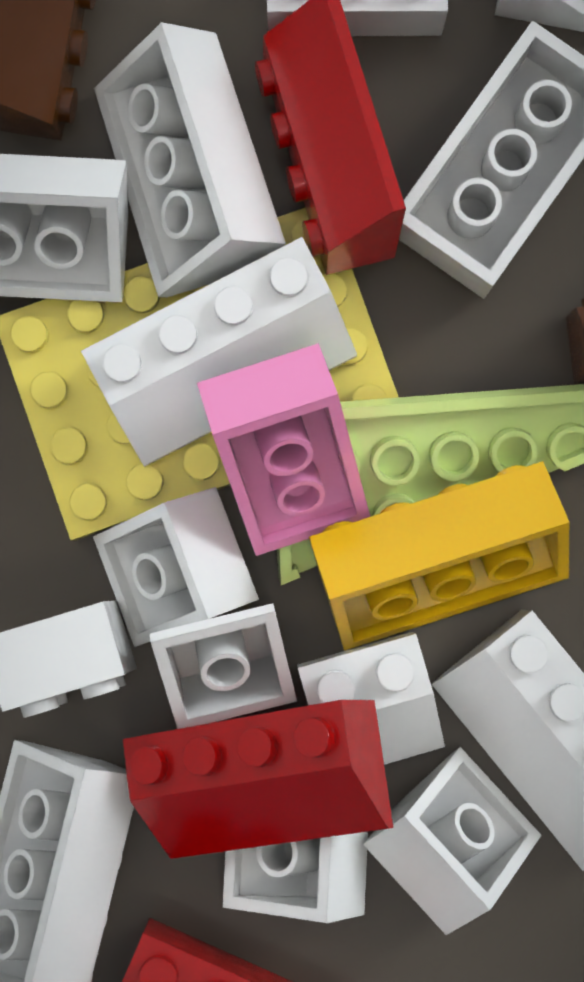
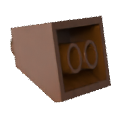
[0,0,96,141]

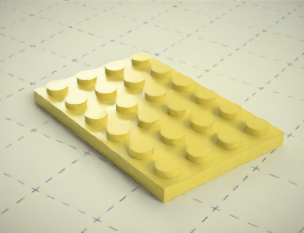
[0,207,398,541]

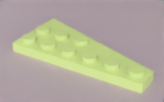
[277,384,584,585]

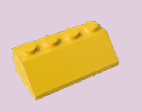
[309,461,570,651]

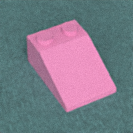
[197,343,370,556]

